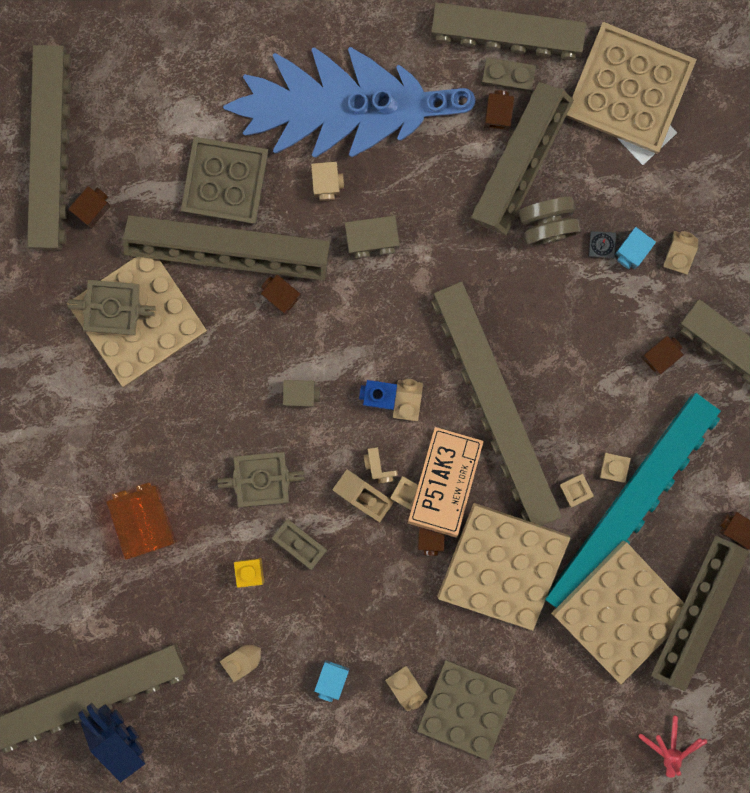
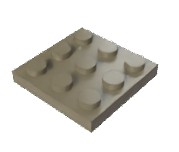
[181,137,269,225]
[417,659,516,760]

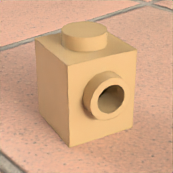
[311,162,344,201]

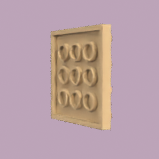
[566,22,697,154]
[67,257,208,388]
[437,503,570,631]
[551,540,684,684]

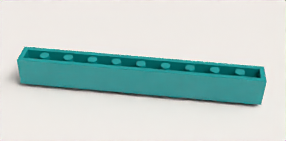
[545,393,721,608]

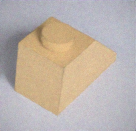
[333,469,394,522]

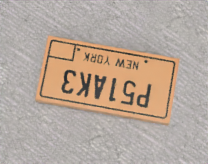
[408,427,484,538]

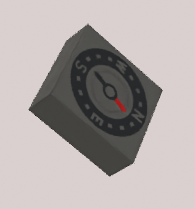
[588,231,616,259]

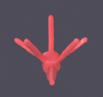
[638,715,707,778]

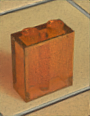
[106,482,177,560]

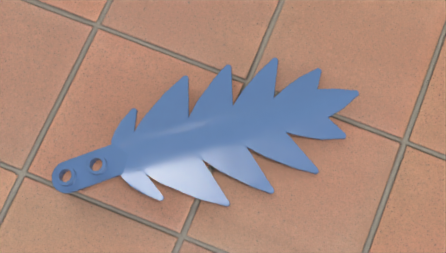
[223,47,475,158]

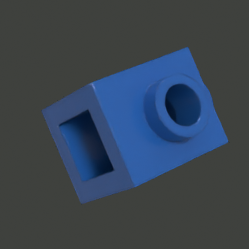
[359,380,397,410]

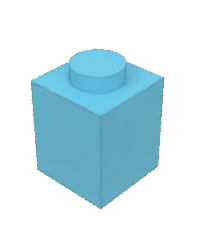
[615,227,656,269]
[314,660,349,702]

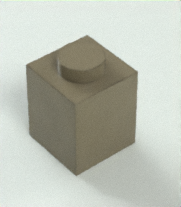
[283,380,320,407]

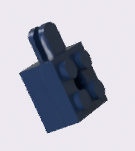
[78,703,145,783]

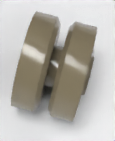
[518,196,581,246]

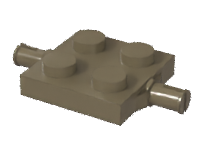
[67,280,156,336]
[218,452,305,507]

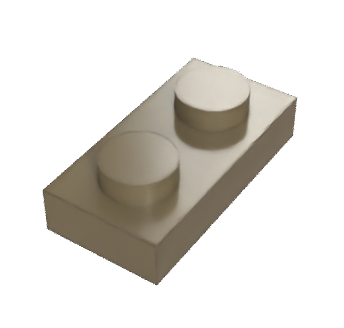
[482,57,536,92]
[271,518,327,570]

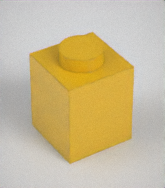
[234,558,264,588]

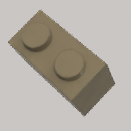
[345,216,400,259]

